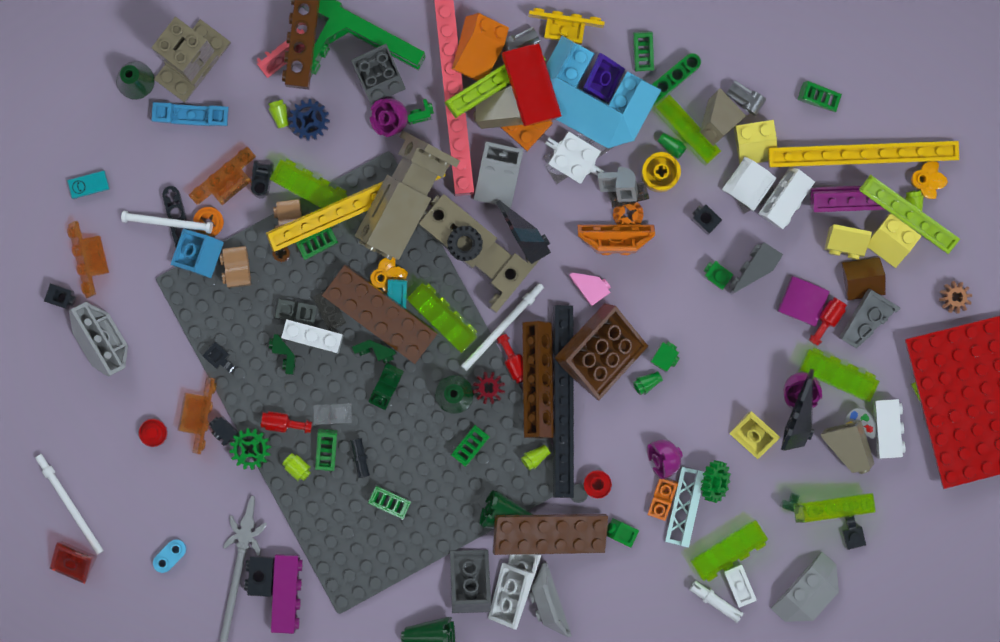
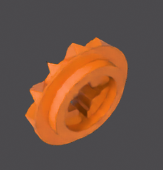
[613,201,644,225]
[193,207,224,237]

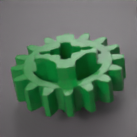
[229,428,272,470]
[700,460,731,503]

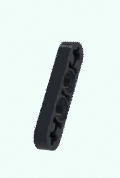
[162,186,190,247]

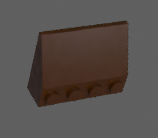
[554,303,648,401]

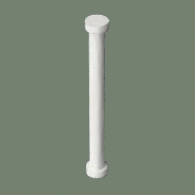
[121,211,213,234]

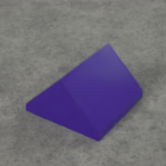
[583,53,625,103]

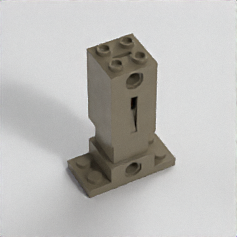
[151,16,231,103]
[355,131,460,260]
[418,194,539,313]

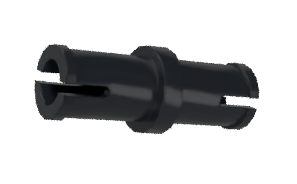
[350,438,370,478]

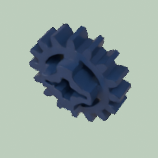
[288,99,330,141]

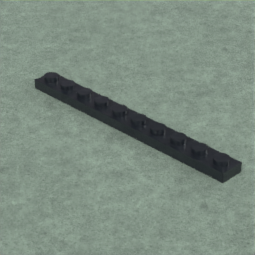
[553,305,574,498]

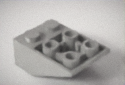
[474,142,523,208]

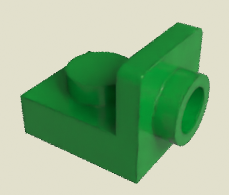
[408,99,434,125]
[704,261,734,290]
[607,518,639,548]

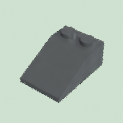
[450,550,491,613]

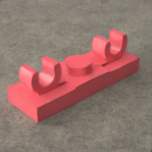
[257,28,305,78]

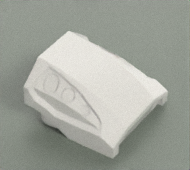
[722,157,776,212]

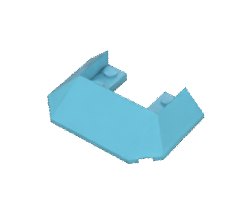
[546,35,661,149]

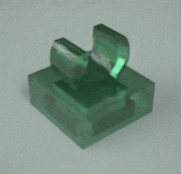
[780,493,802,514]

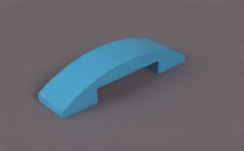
[151,102,229,126]

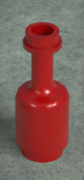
[809,297,847,346]
[497,334,523,384]
[261,411,312,433]

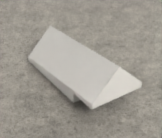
[488,554,541,630]

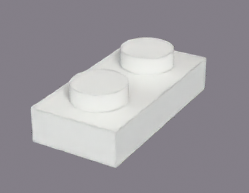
[724,564,757,608]

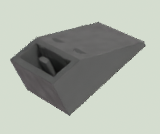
[351,44,406,105]
[729,242,783,295]

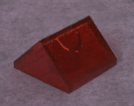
[50,541,97,584]

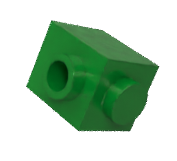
[650,342,680,372]

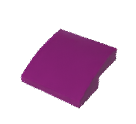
[778,276,830,327]

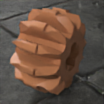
[939,281,972,314]

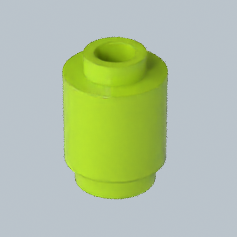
[282,453,311,481]

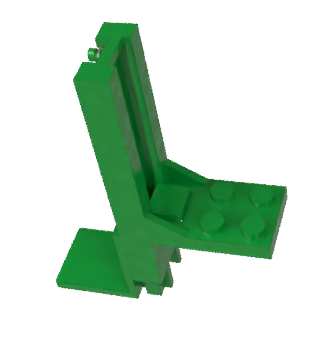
[302,0,426,77]

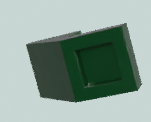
[269,334,296,375]
[352,340,397,363]
[368,363,404,410]

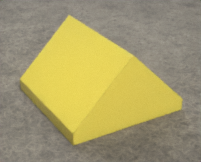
[729,411,780,459]

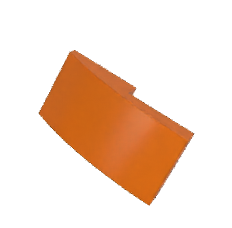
[647,478,678,521]

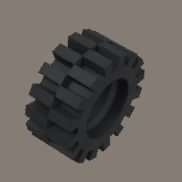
[447,226,483,261]

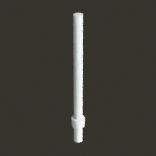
[461,283,544,371]
[35,454,104,555]

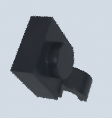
[202,342,237,374]
[842,514,866,550]

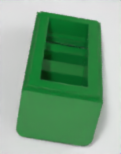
[633,31,654,72]
[797,81,842,112]
[296,227,339,260]
[451,425,490,467]
[315,429,337,471]
[368,486,411,519]

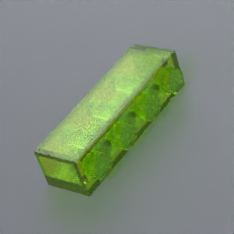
[654,94,721,166]
[270,159,348,208]
[407,283,478,354]
[798,347,880,402]
[793,493,876,523]
[690,520,768,582]

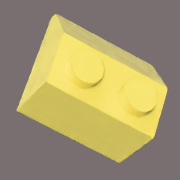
[734,120,777,165]
[867,213,921,268]
[825,224,872,260]

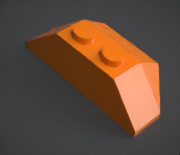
[577,225,655,255]

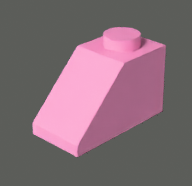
[569,273,611,307]

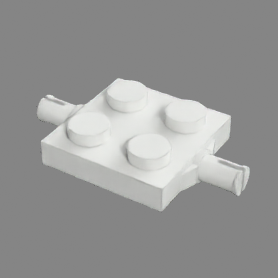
[545,131,604,184]

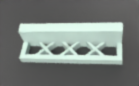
[665,467,704,548]

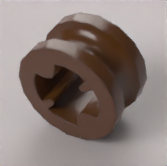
[272,247,290,262]

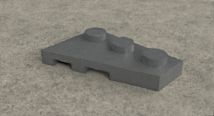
[839,288,901,348]

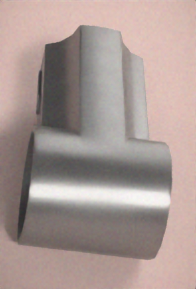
[503,27,540,52]
[726,81,766,116]

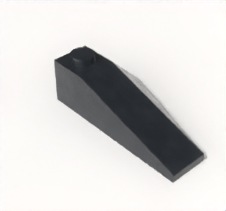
[496,200,551,264]
[781,369,814,451]

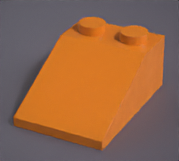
[452,13,509,81]

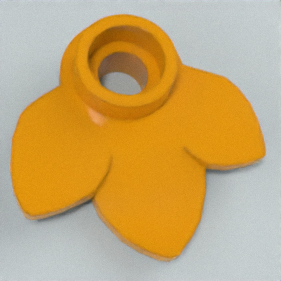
[911,161,948,199]
[370,257,408,293]

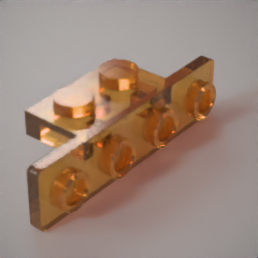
[189,146,256,205]
[67,221,109,298]
[177,377,216,454]

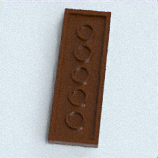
[322,264,438,364]
[493,514,608,555]

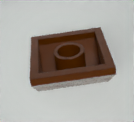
[842,257,886,301]

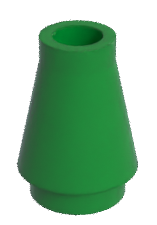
[658,133,687,159]
[633,371,663,395]

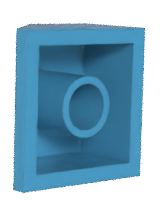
[170,229,224,278]

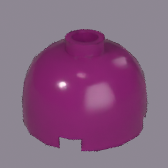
[370,98,408,137]
[783,372,822,408]
[647,440,683,479]

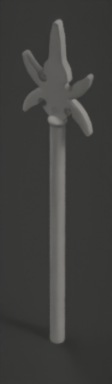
[219,496,267,642]

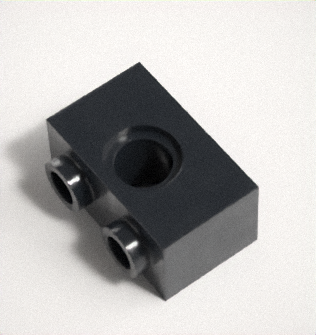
[244,556,275,597]

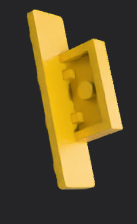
[528,8,605,44]

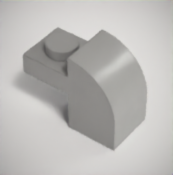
[598,167,638,202]

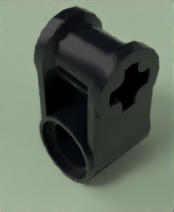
[251,160,274,199]

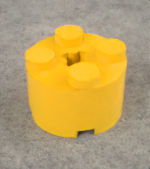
[641,152,681,193]

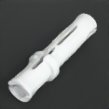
[689,580,743,623]

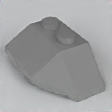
[69,302,128,377]
[770,552,839,622]
[529,562,572,637]

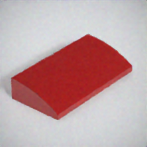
[501,43,562,126]

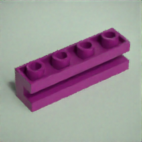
[810,185,887,212]
[271,554,303,634]

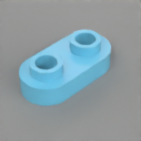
[153,539,187,573]

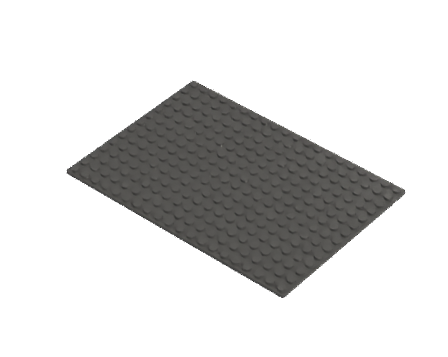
[156,151,553,614]

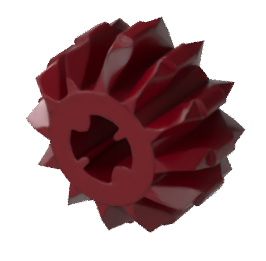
[473,372,505,404]

